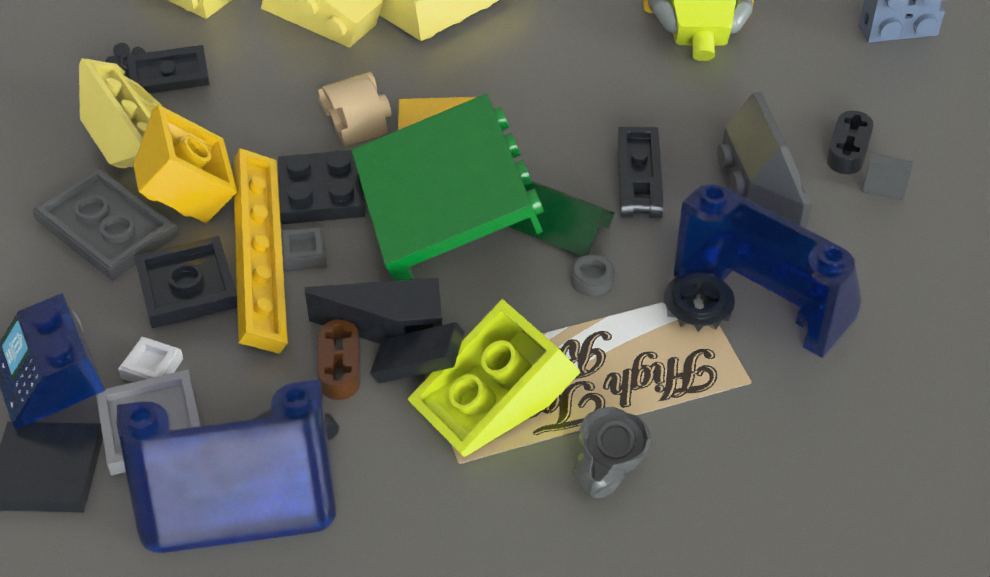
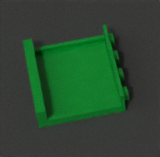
[351,93,544,281]

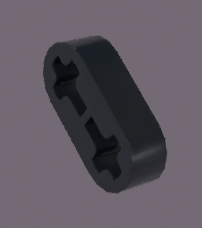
[827,110,873,174]

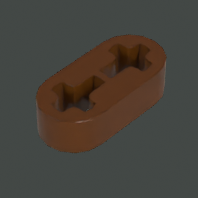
[317,319,360,400]

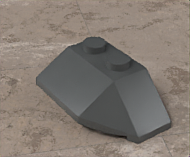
[717,92,812,234]

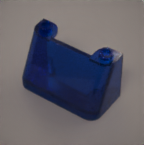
[673,184,862,358]
[117,379,337,553]

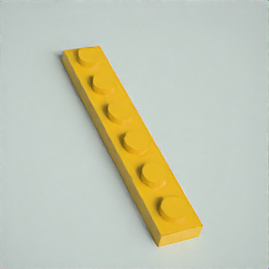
[233,148,288,354]

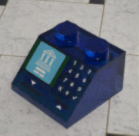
[0,293,106,430]

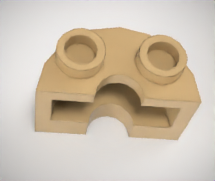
[318,72,391,147]

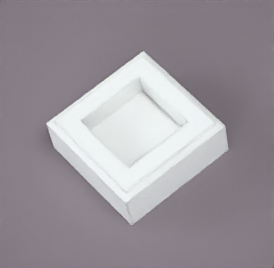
[118,337,183,382]

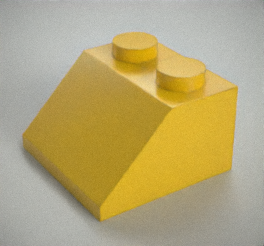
[133,104,237,224]

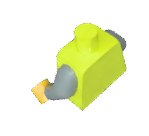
[643,0,754,61]

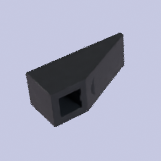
[305,278,442,344]

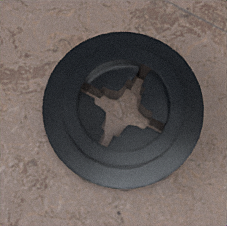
[663,272,735,332]

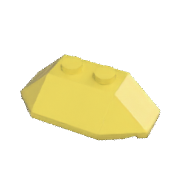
[79,58,162,168]

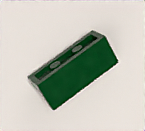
[508,181,615,256]

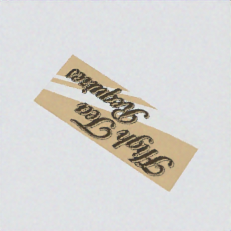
[424,294,752,464]

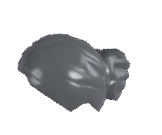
[572,407,651,499]

